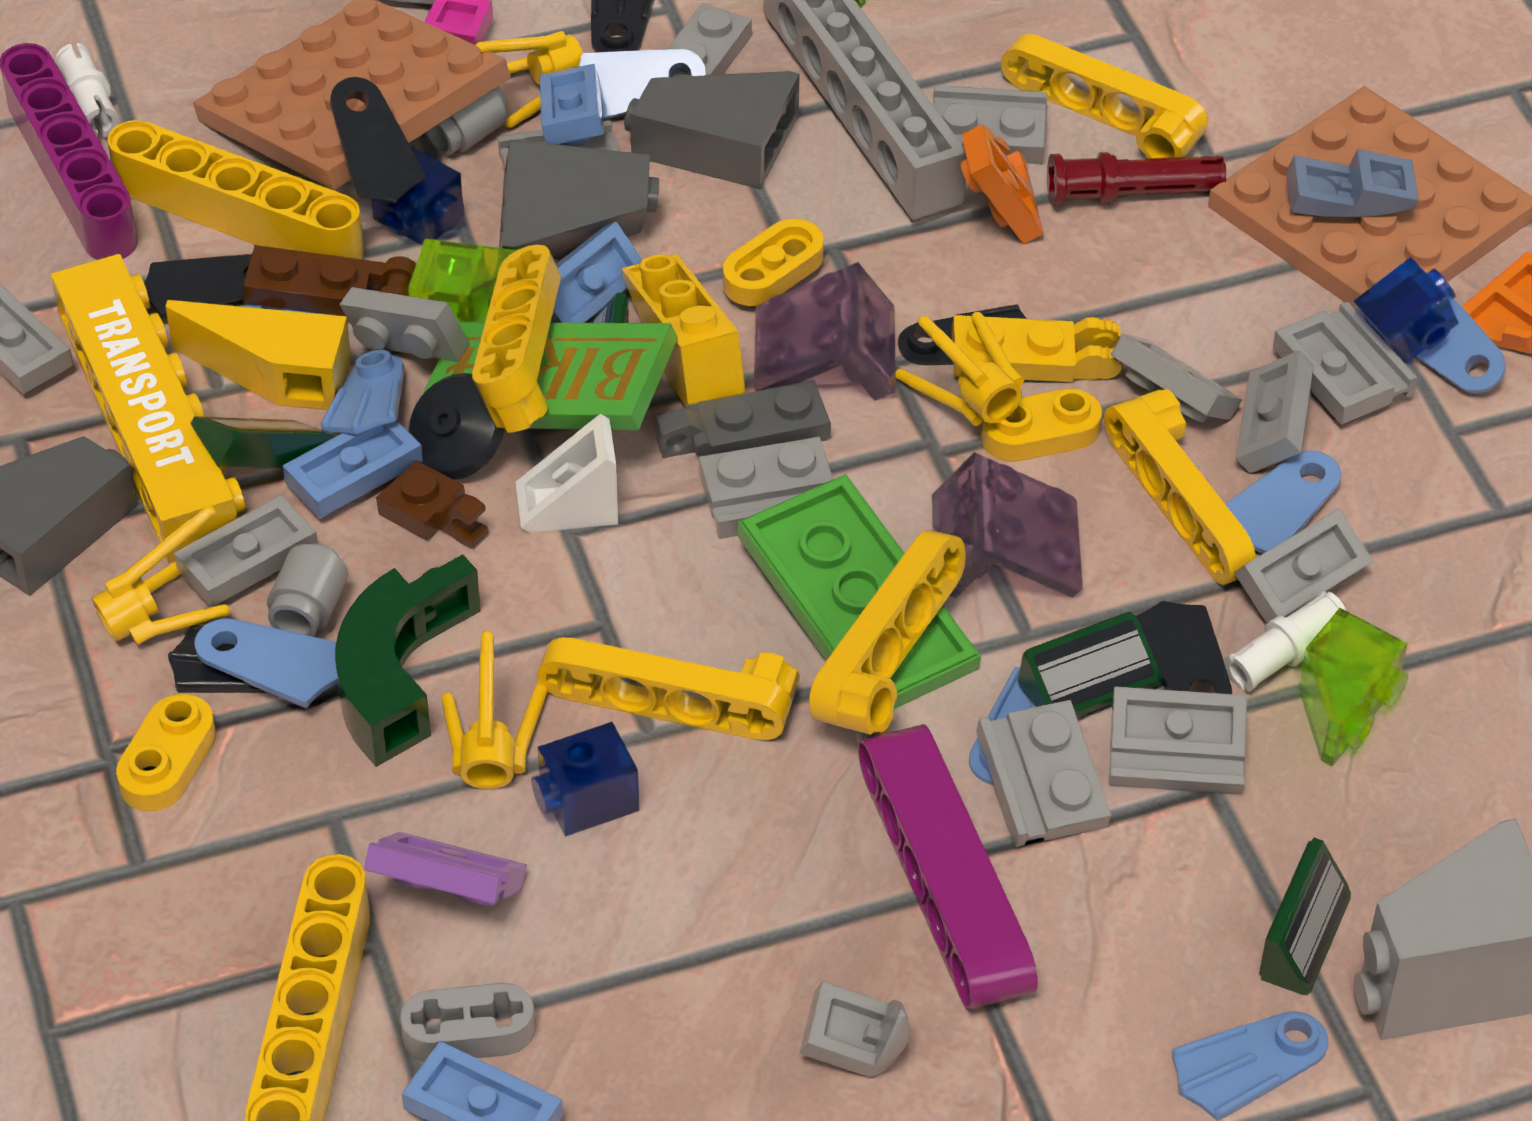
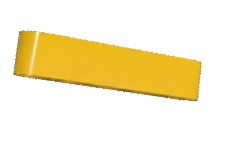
[108,120,364,259]
[245,854,370,1121]

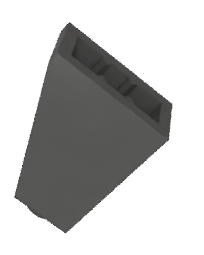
[624,71,800,189]
[497,140,659,271]
[0,436,137,596]

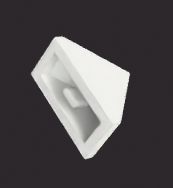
[515,413,618,533]

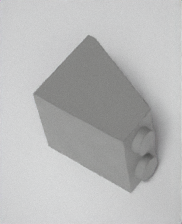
[1354,819,1532,1040]

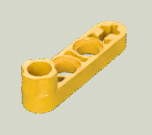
[1000,34,1209,158]
[472,244,561,433]
[1104,389,1256,585]
[809,530,966,735]
[537,637,800,740]

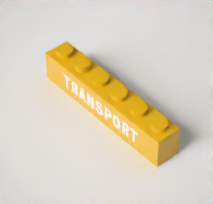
[50,254,246,563]

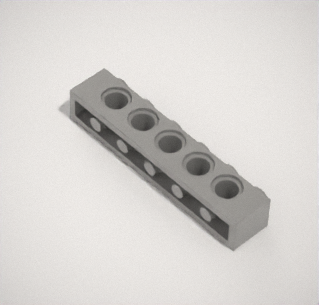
[763,0,967,220]

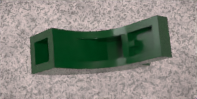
[335,554,481,767]

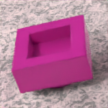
[424,0,493,45]

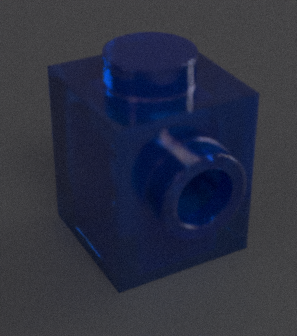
[371,146,464,248]
[1353,257,1459,364]
[531,722,639,837]

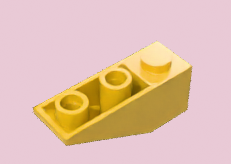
[621,254,746,406]
[166,300,351,410]

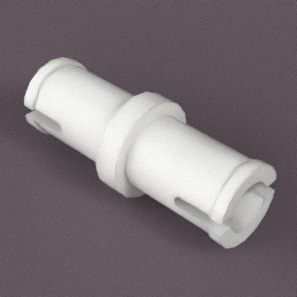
[55,43,120,138]
[1224,591,1349,692]

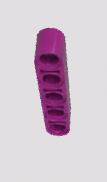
[0,43,138,260]
[858,724,1038,1010]

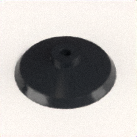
[408,373,505,480]

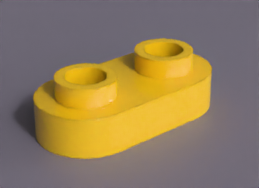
[723,218,824,306]
[981,389,1102,462]
[116,694,216,811]

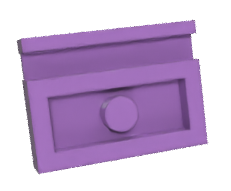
[364,832,527,906]

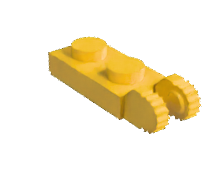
[951,315,1123,382]

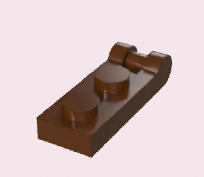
[243,245,420,316]

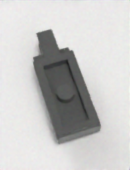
[656,380,831,458]

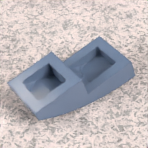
[1286,149,1419,217]

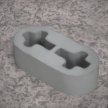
[400,983,535,1062]

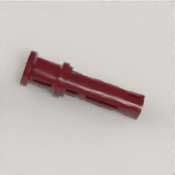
[1047,152,1227,206]

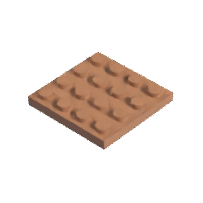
[193,0,511,190]
[1208,86,1532,328]

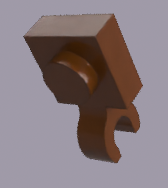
[376,461,489,548]

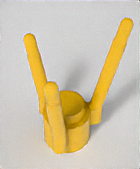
[475,31,583,128]
[895,312,1024,426]
[91,506,231,646]
[441,630,548,789]

